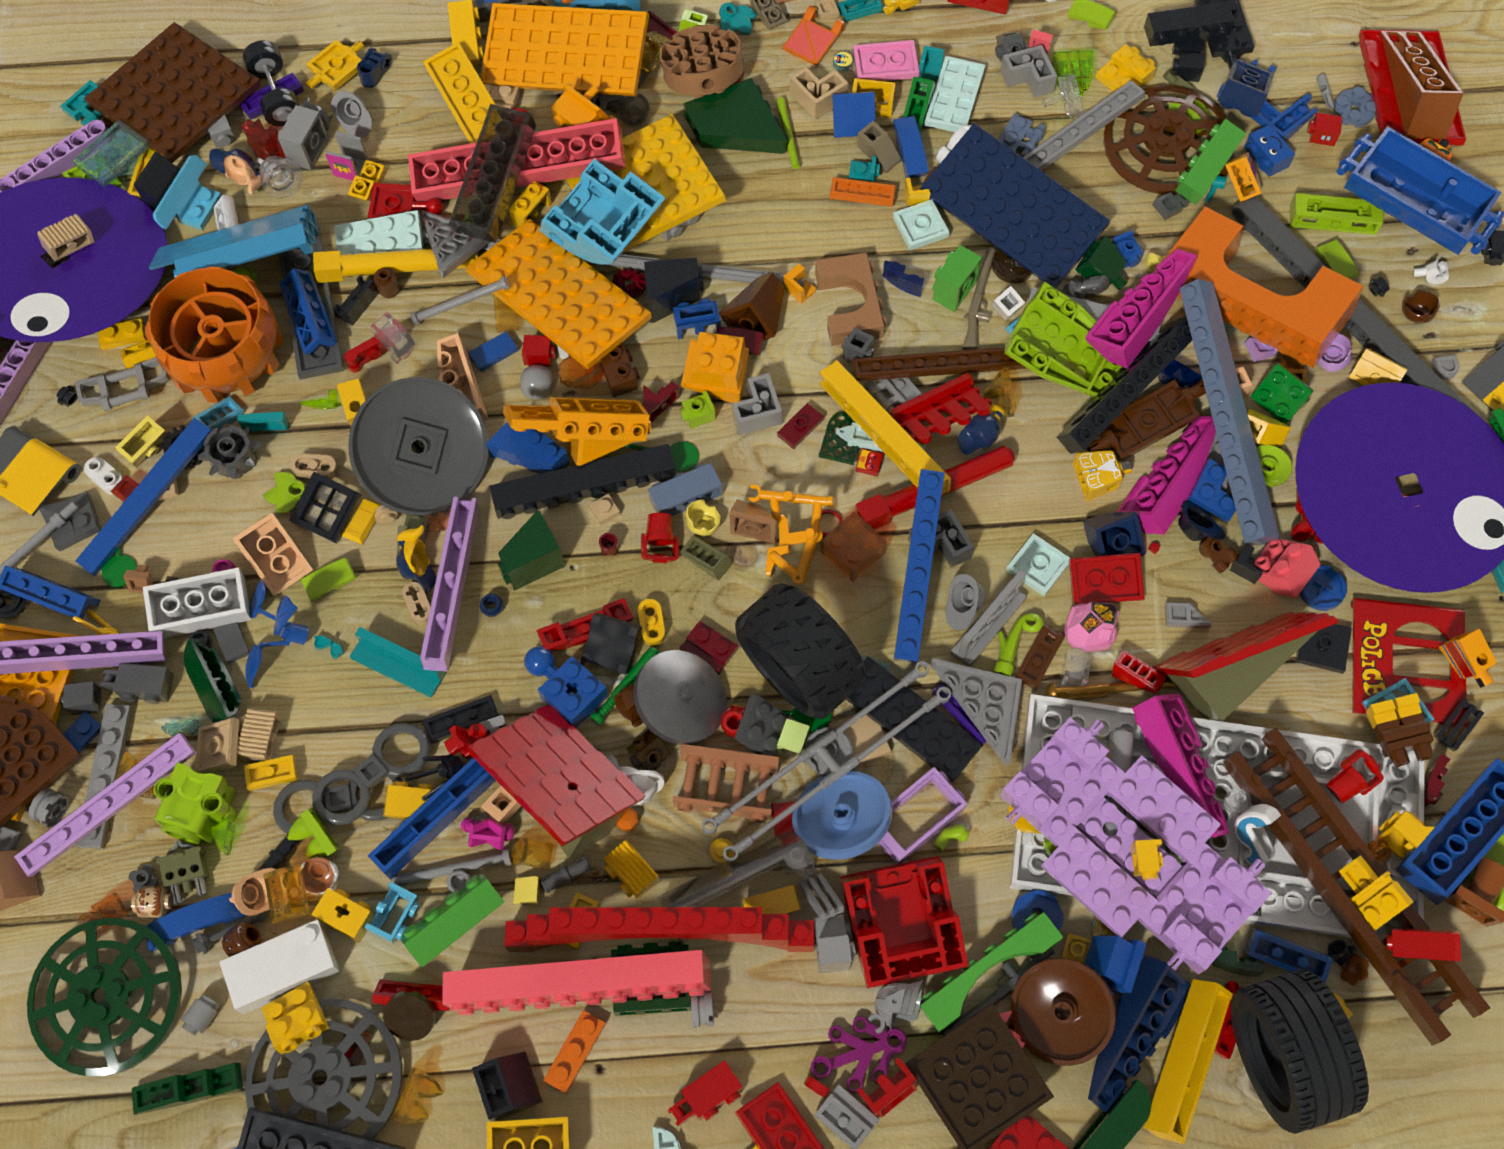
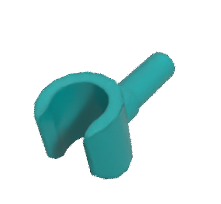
[1205,175,1227,203]

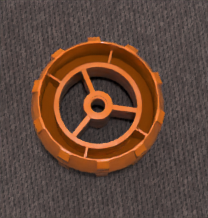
[145,267,284,403]

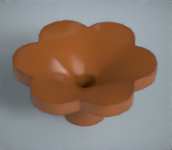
[1340,953,1369,986]

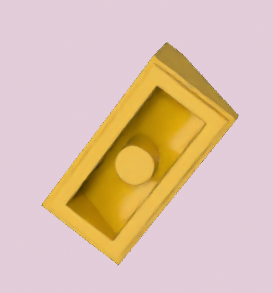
[121,340,155,369]

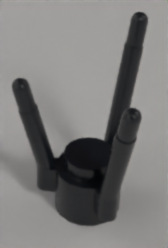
[405,754,463,801]

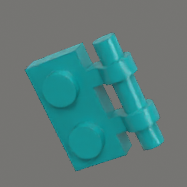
[60,80,102,126]

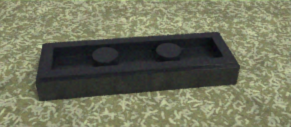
[422,695,499,744]

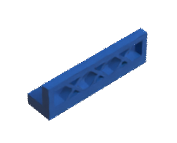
[279,268,337,355]
[0,565,101,620]

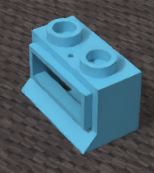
[365,882,420,944]

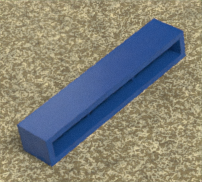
[368,758,496,880]

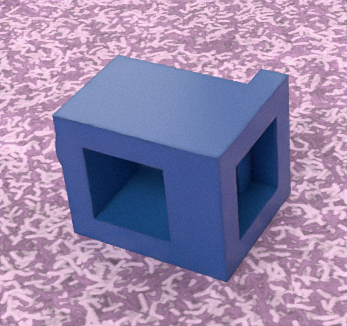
[1111,230,1144,269]

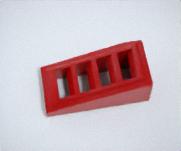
[1112,650,1167,695]

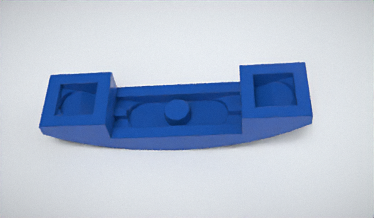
[146,893,248,952]

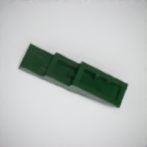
[132,1063,243,1115]

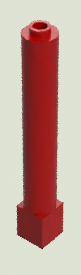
[855,445,1015,533]

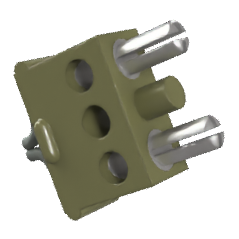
[156,841,209,904]

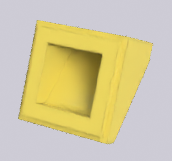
[513,876,541,905]

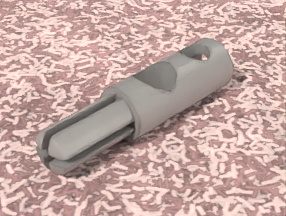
[1316,74,1334,109]

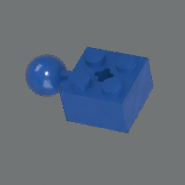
[524,646,609,728]

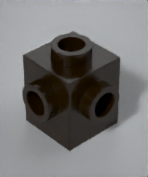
[626,730,671,771]

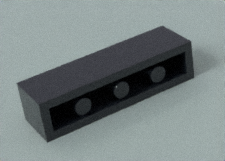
[1144,2,1235,47]

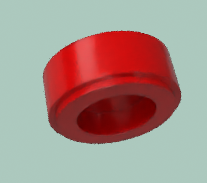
[804,1075,831,1098]

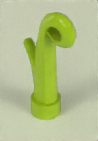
[993,613,1043,677]

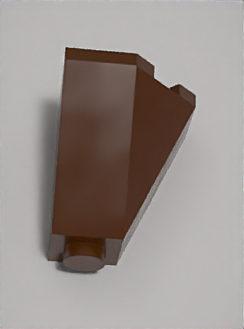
[719,272,785,341]

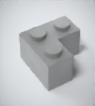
[1000,45,1057,98]
[732,373,782,435]
[813,914,856,974]

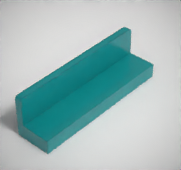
[350,627,446,698]

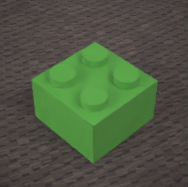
[932,245,982,312]

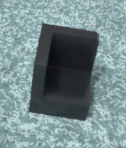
[1230,543,1263,584]

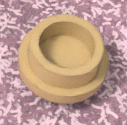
[374,505,398,525]

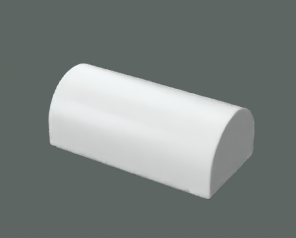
[213,195,239,230]

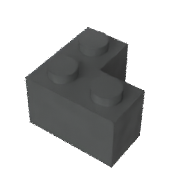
[908,509,974,568]

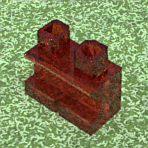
[240,118,286,165]

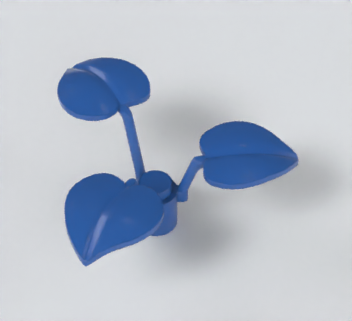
[245,580,309,689]

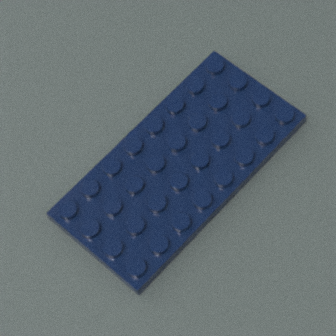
[920,123,1110,289]

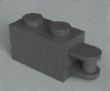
[99,663,174,704]

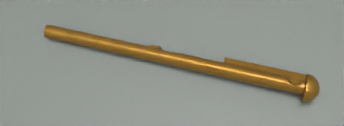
[1045,679,1178,700]

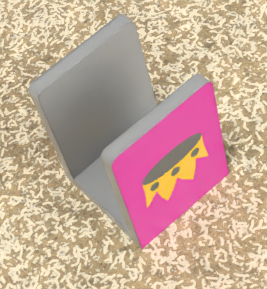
[325,131,369,181]

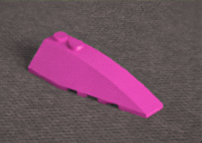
[1085,249,1197,368]
[1117,416,1216,535]
[1132,694,1229,838]

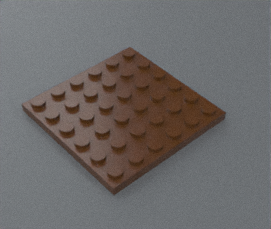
[84,22,262,163]

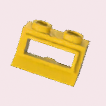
[852,78,895,118]
[508,181,552,228]
[1376,811,1435,859]

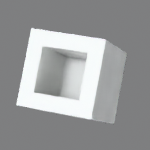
[992,286,1025,321]

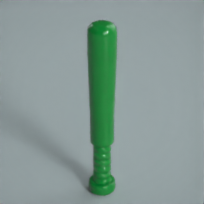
[590,647,660,725]

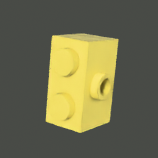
[115,415,167,468]

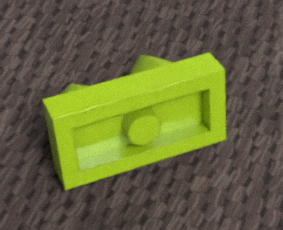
[287,808,340,858]

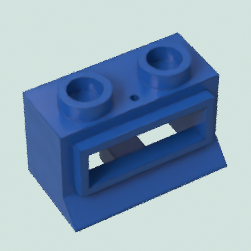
[673,299,721,340]

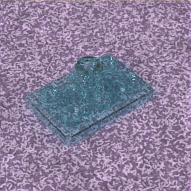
[73,120,150,187]

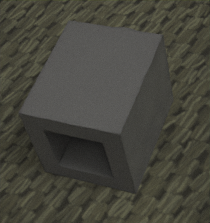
[61,681,102,715]

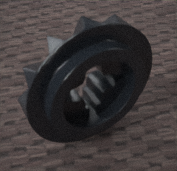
[0,589,28,620]

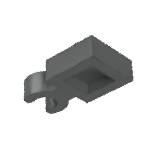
[1152,192,1190,220]

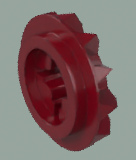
[611,267,646,298]

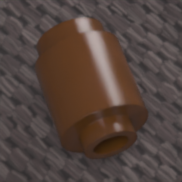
[374,268,399,299]

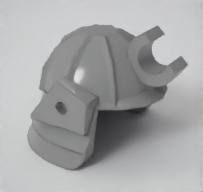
[868,981,923,1034]

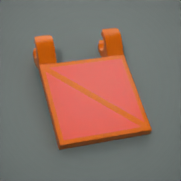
[782,5,844,66]

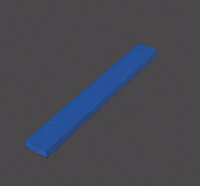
[75,418,212,576]

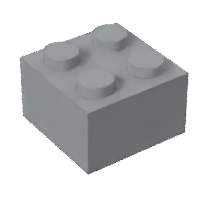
[278,105,329,170]

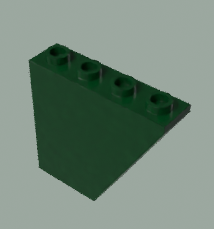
[683,78,789,154]

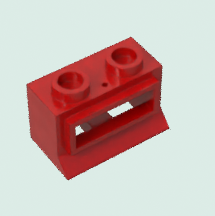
[857,1057,918,1118]

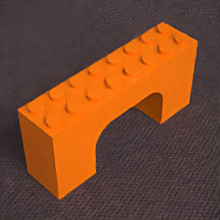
[1162,207,1363,368]

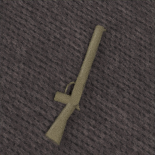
[962,248,996,350]

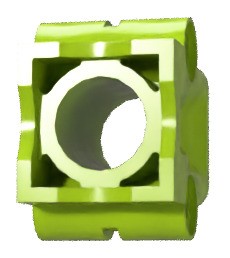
[153,762,237,845]

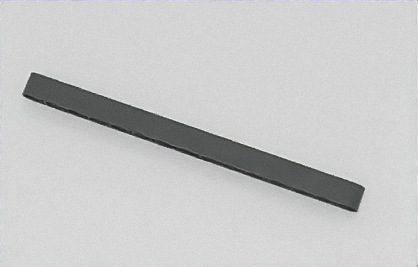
[1232,196,1474,412]

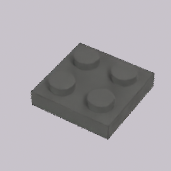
[734,695,789,756]

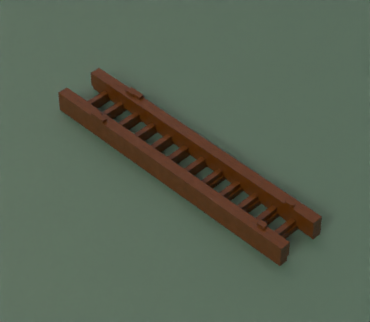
[1222,728,1490,1046]

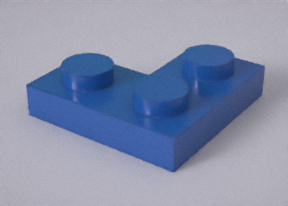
[1187,459,1236,522]

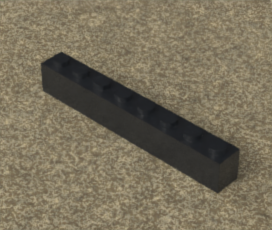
[490,444,676,519]

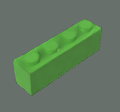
[1175,118,1246,205]
[400,873,504,967]

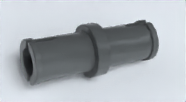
[540,855,592,894]

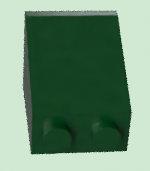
[497,510,565,591]

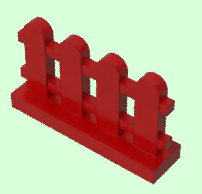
[890,373,992,445]

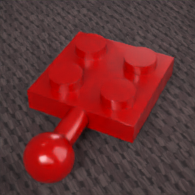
[367,183,443,219]

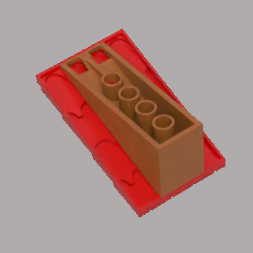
[1359,29,1466,146]

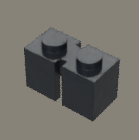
[1171,40,1204,82]

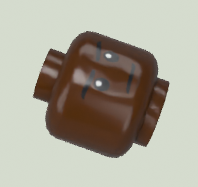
[222,922,261,957]

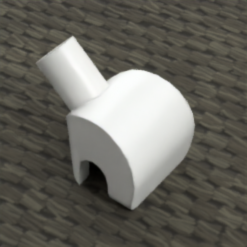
[1414,259,1449,284]

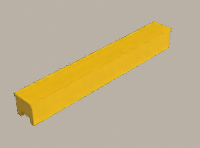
[819,360,951,495]

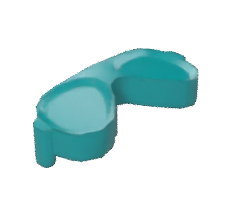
[314,635,344,659]

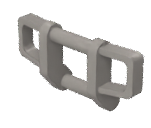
[75,357,169,412]

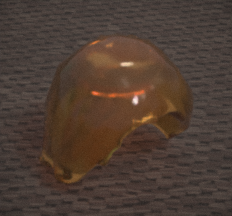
[558,355,604,389]

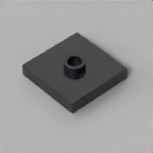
[1295,624,1352,674]

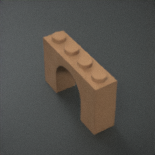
[815,253,887,346]

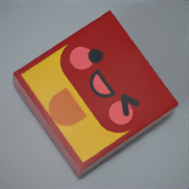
[855,448,883,477]

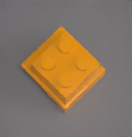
[551,82,622,128]
[681,332,750,403]

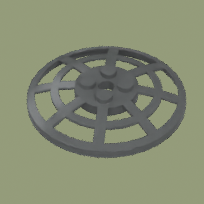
[245,998,403,1139]

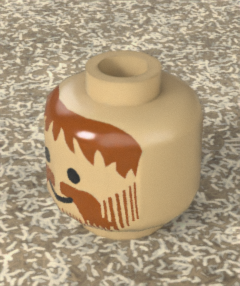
[131,886,173,919]

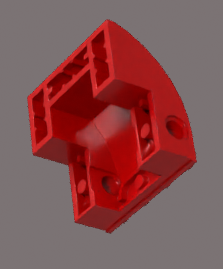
[840,855,969,988]

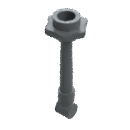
[192,911,268,954]

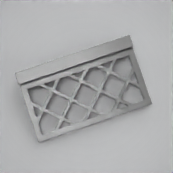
[950,569,1027,667]

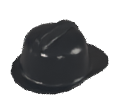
[1178,501,1226,541]

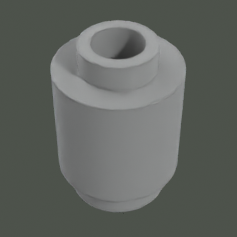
[181,994,220,1036]

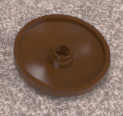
[1010,957,1117,1066]

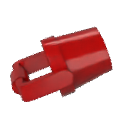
[641,513,679,564]
[1326,749,1384,804]

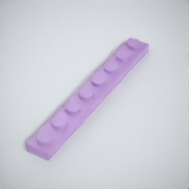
[14,733,196,877]

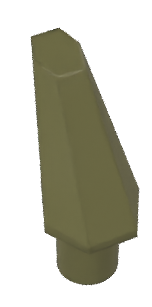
[1163,71,1196,91]

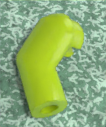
[933,824,969,852]

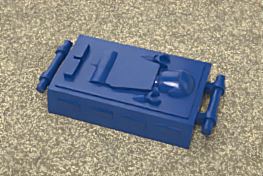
[1336,126,1504,255]

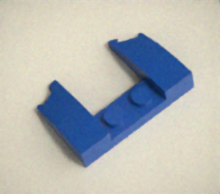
[1217,60,1318,142]

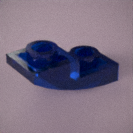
[882,260,924,297]

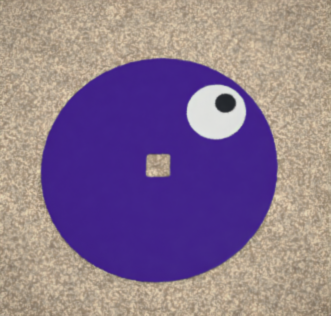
[0,178,167,342]
[1295,383,1504,593]

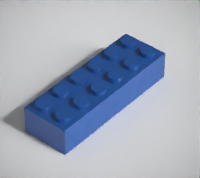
[1395,758,1504,905]

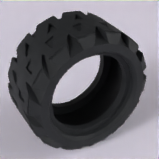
[735,583,865,719]

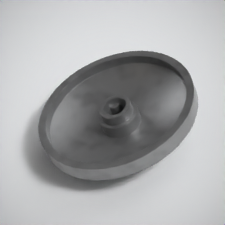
[633,650,727,745]

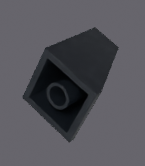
[644,257,704,323]

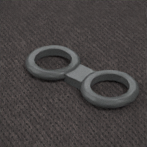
[312,723,430,825]
[273,776,403,833]

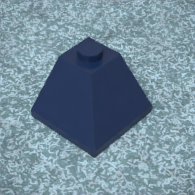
[1083,511,1146,556]

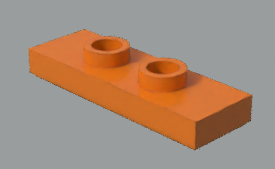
[830,177,896,207]

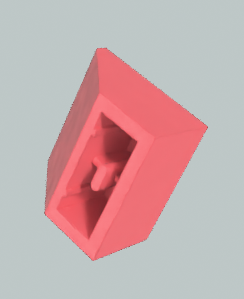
[1252,539,1321,598]

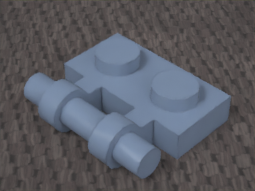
[998,113,1046,158]

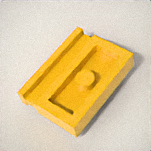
[1349,348,1408,386]
[1350,871,1414,931]

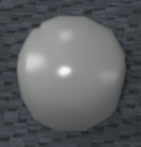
[520,364,554,400]

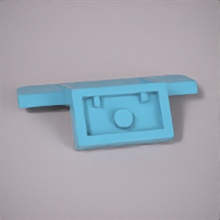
[153,155,222,231]

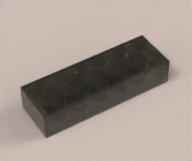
[449,104,537,243]

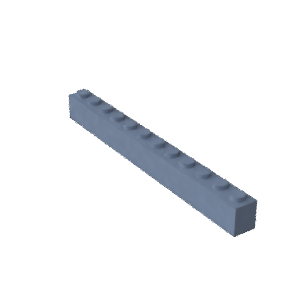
[1179,279,1280,546]

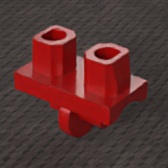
[444,723,488,759]

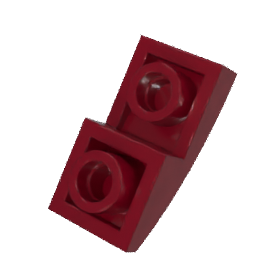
[717,327,765,355]
[1424,753,1451,807]

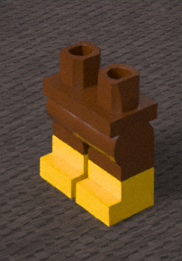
[1366,693,1434,768]

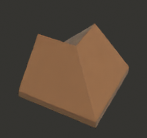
[729,499,776,544]

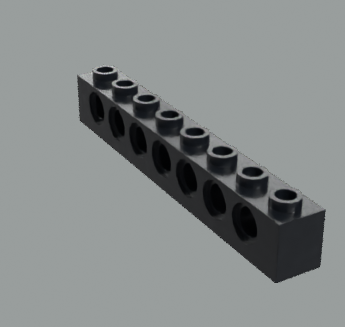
[1057,317,1192,454]

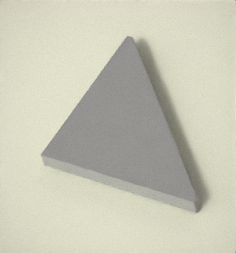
[422,210,492,278]
[930,658,1022,766]

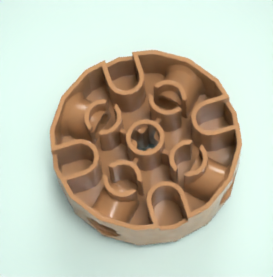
[659,25,744,98]

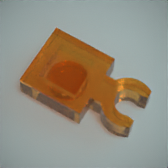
[78,892,128,934]

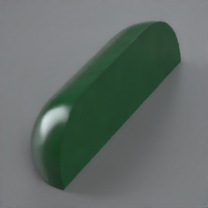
[184,638,241,723]
[1073,1080,1151,1149]

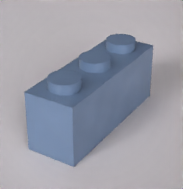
[648,463,723,517]

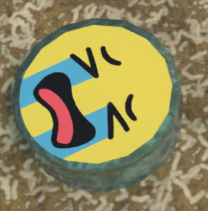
[833,51,853,72]

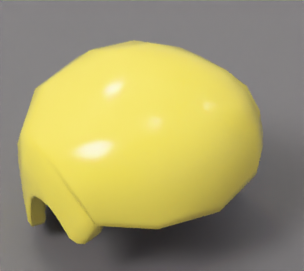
[685,500,721,536]

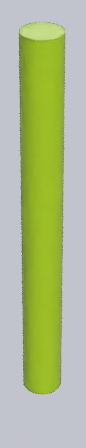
[776,97,800,169]

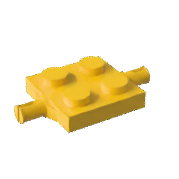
[306,40,364,91]

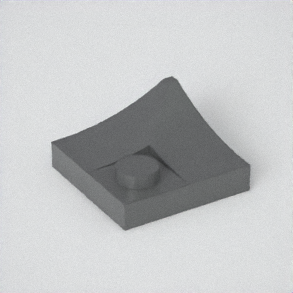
[39,492,101,551]

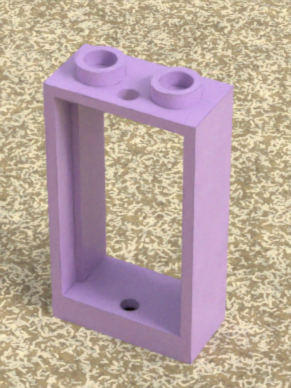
[878,767,967,864]

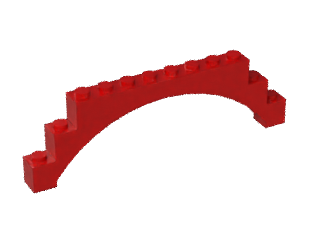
[504,907,814,952]

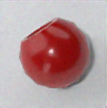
[720,704,746,738]

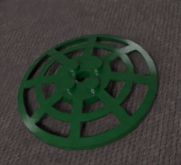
[27,918,182,1077]

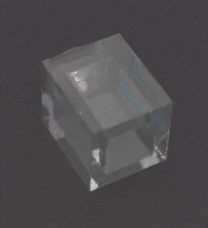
[1061,648,1092,686]

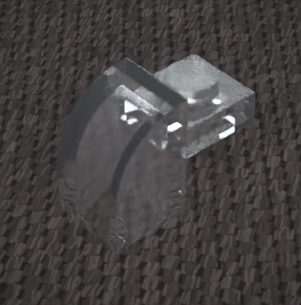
[371,312,415,364]

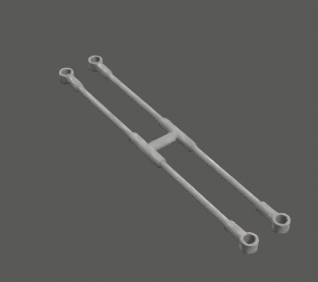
[702,661,951,863]

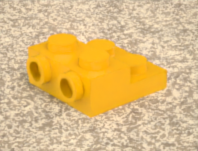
[1095,44,1156,92]
[261,981,329,1055]

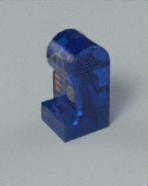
[1158,360,1202,388]

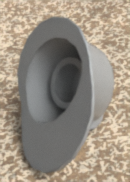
[331,91,372,139]
[945,574,985,630]

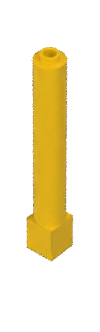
[313,249,478,283]

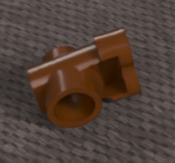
[1199,537,1239,574]

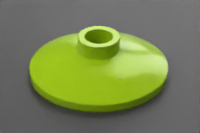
[1256,445,1292,487]

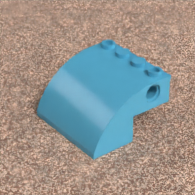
[539,159,666,265]

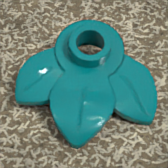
[719,3,756,35]

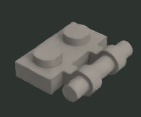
[865,378,922,416]

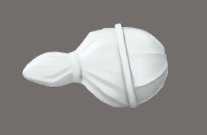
[607,754,664,806]

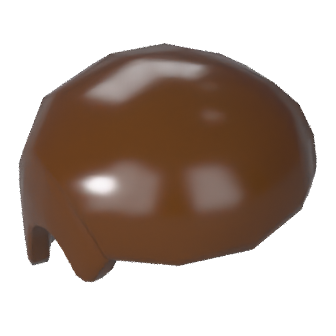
[1402,290,1441,324]

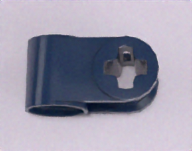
[357,47,392,88]

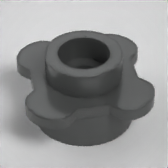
[129,864,158,893]

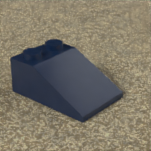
[1217,58,1274,117]

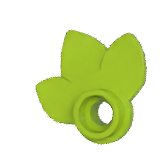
[263,472,306,513]

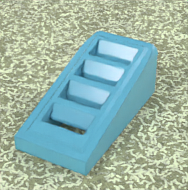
[192,396,244,430]

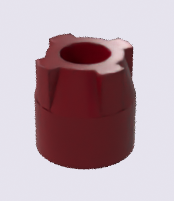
[599,533,618,556]

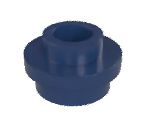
[480,594,504,617]

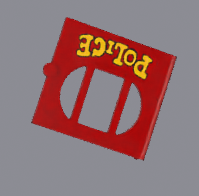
[1350,597,1467,726]

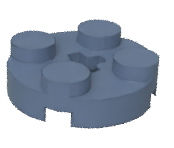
[1333,87,1376,127]

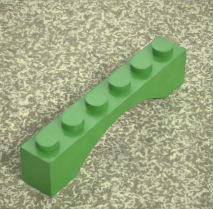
[920,912,1063,1033]

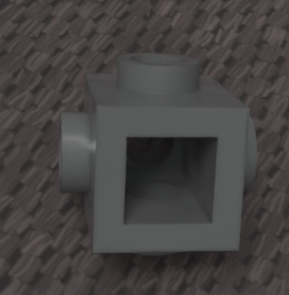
[995,32,1027,62]
[841,328,875,364]

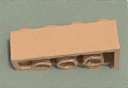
[437,333,488,421]

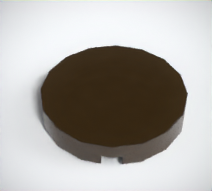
[992,249,1032,284]
[383,991,436,1041]

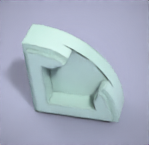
[653,1126,681,1149]

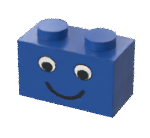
[1244,124,1295,177]

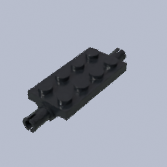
[1194,0,1254,70]

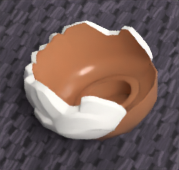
[296,856,339,895]

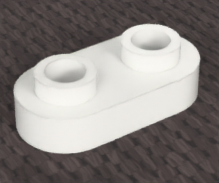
[84,457,125,495]

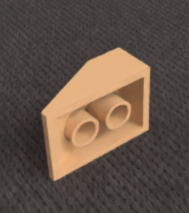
[233,512,313,596]

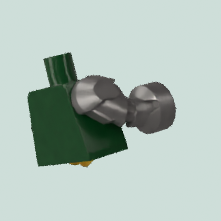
[1063,235,1128,299]

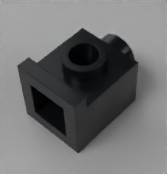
[1481,230,1504,266]

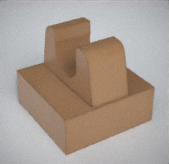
[123,565,154,594]

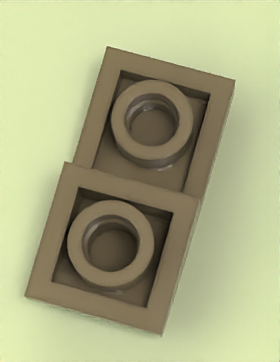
[750,0,787,30]

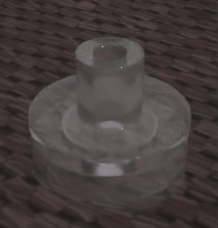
[1223,788,1251,815]

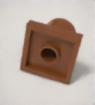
[1444,857,1504,927]

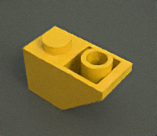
[1247,409,1292,448]
[383,781,433,819]

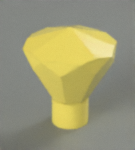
[1145,253,1165,273]

